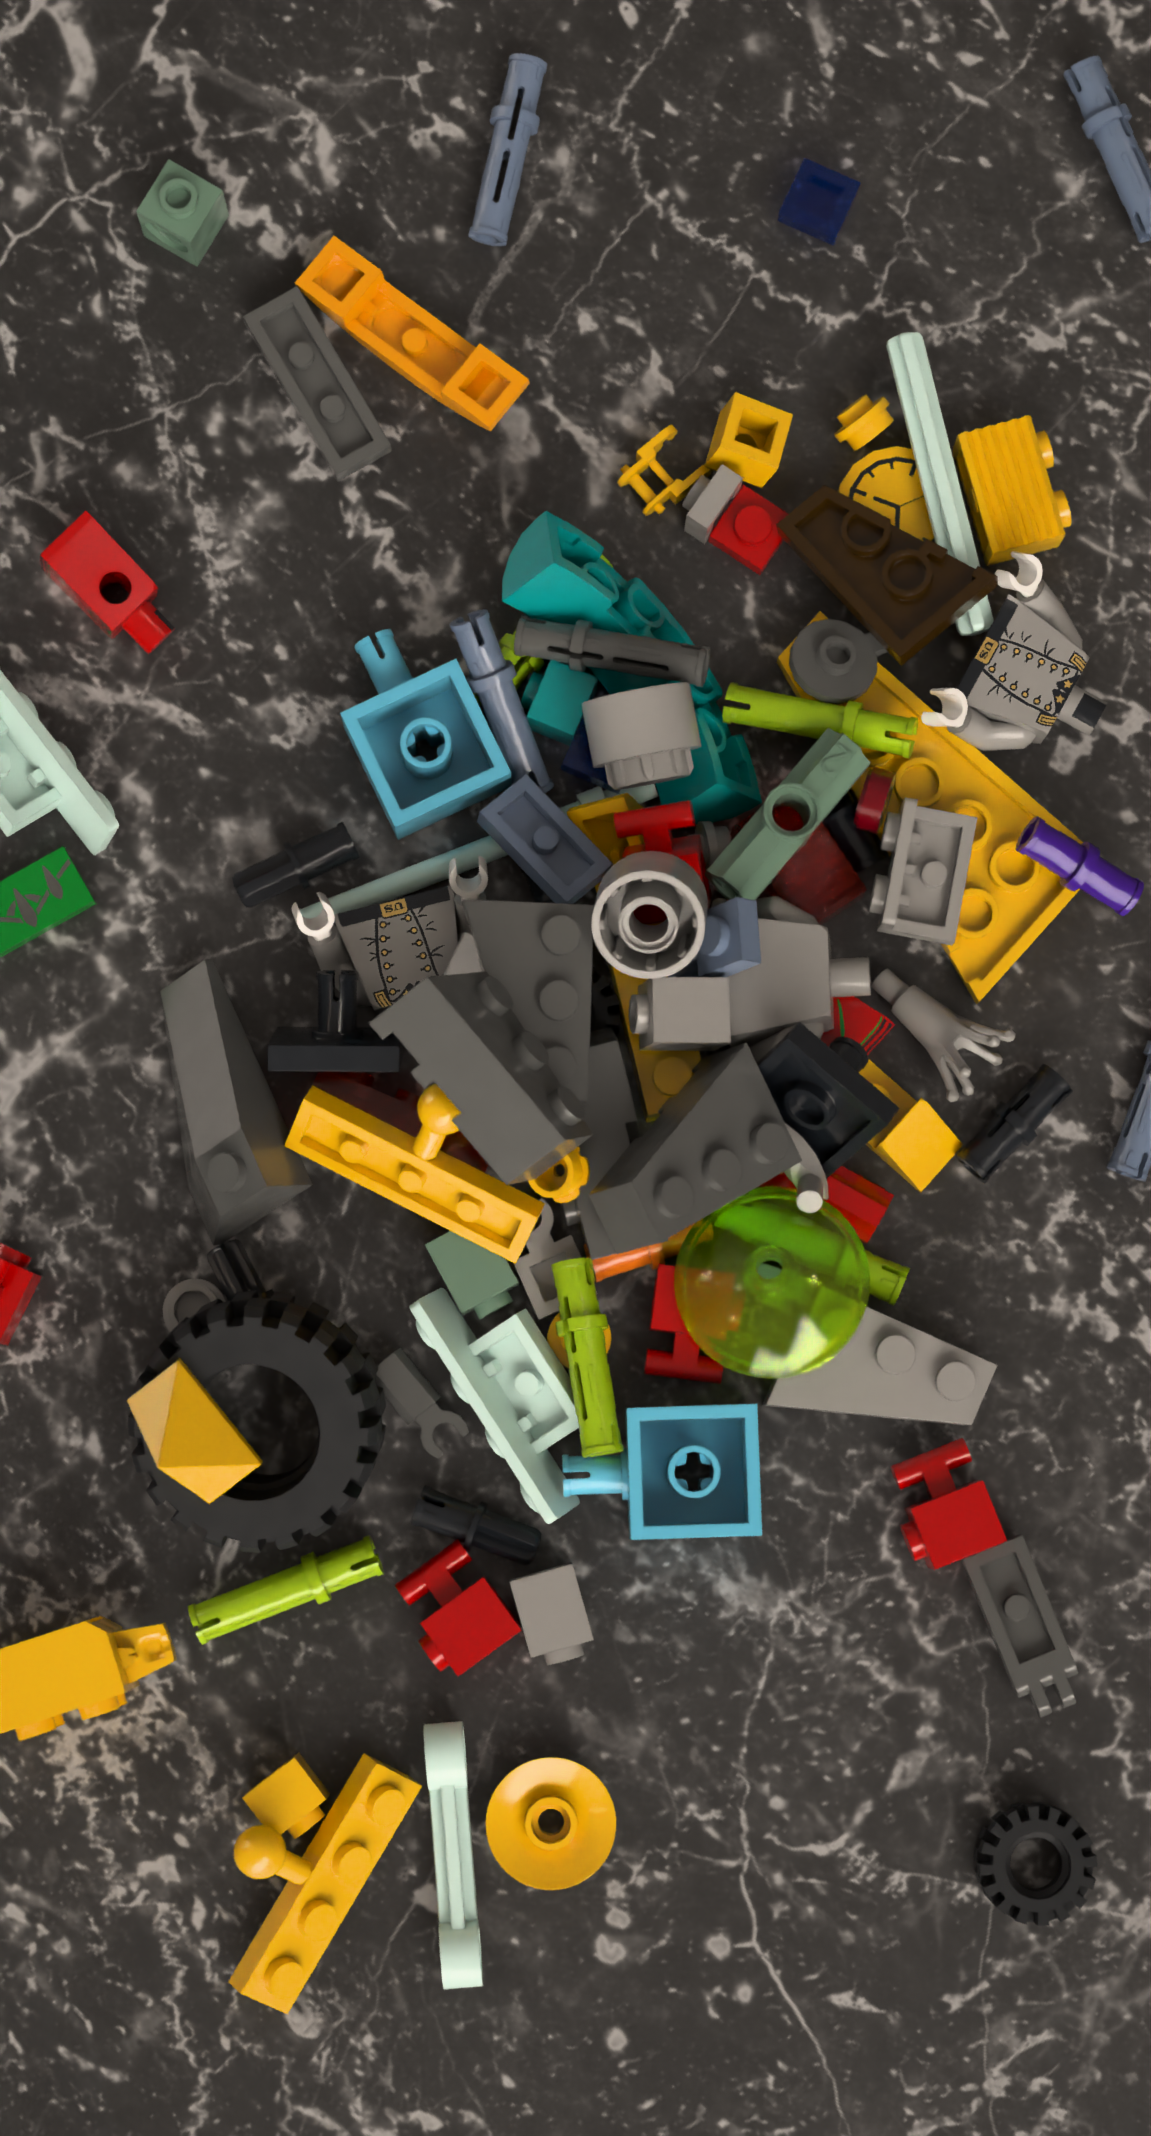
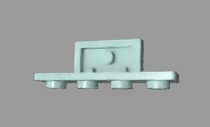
[0,669,119,855]
[409,1288,580,1524]

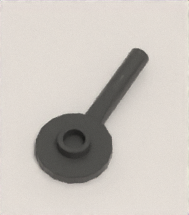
[789,619,955,704]

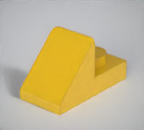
[859,1060,963,1193]

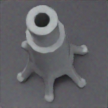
[871,968,1016,1102]

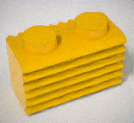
[952,415,1071,566]

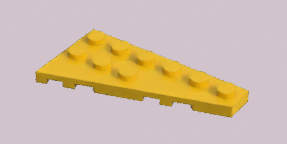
[777,611,1083,1005]

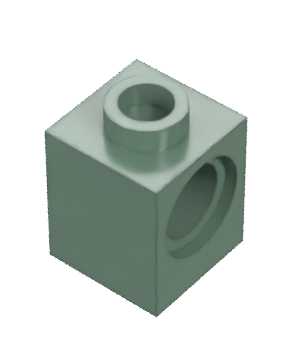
[136,159,229,267]
[425,1231,519,1320]

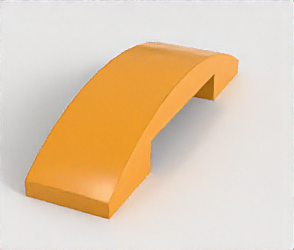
[295,236,530,432]

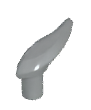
[784,1122,829,1213]

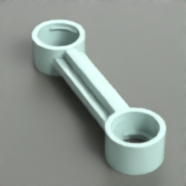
[423,1721,483,1989]

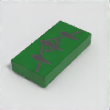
[0,846,96,958]

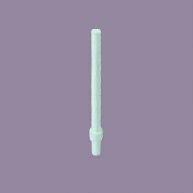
[299,784,658,934]

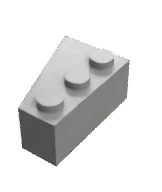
[762,1285,998,1426]

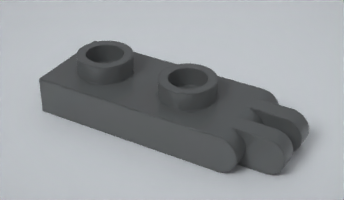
[961,1534,1078,1718]

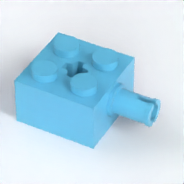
[340,629,512,840]
[562,1404,762,1540]

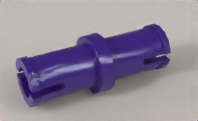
[1015,816,1144,916]

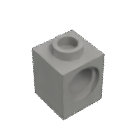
[629,977,731,1051]
[510,1562,594,1665]

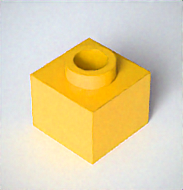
[705,392,793,488]
[242,1752,330,1839]

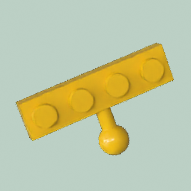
[284,1084,545,1264]
[228,1753,422,2014]

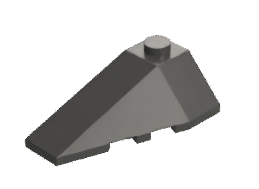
[160,959,313,1245]

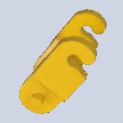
[617,424,712,516]

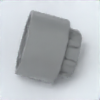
[581,682,702,790]
[591,851,708,979]

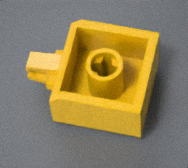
[0,1616,177,1741]

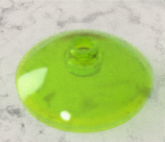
[674,1186,870,1378]

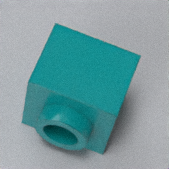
[521,660,598,748]

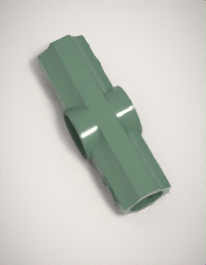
[704,727,871,900]

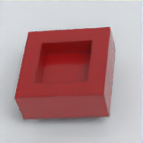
[708,485,788,575]

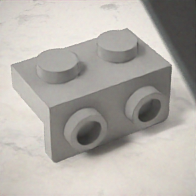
[869,797,978,946]

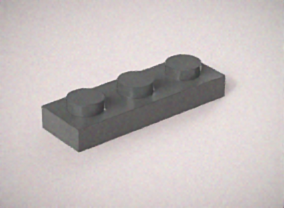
[243,286,392,482]

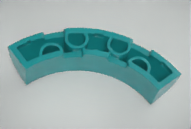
[502,511,762,824]

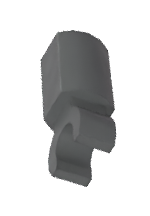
[374,1348,470,1459]

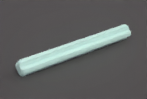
[886,332,994,636]

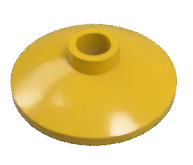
[486,1757,616,1890]

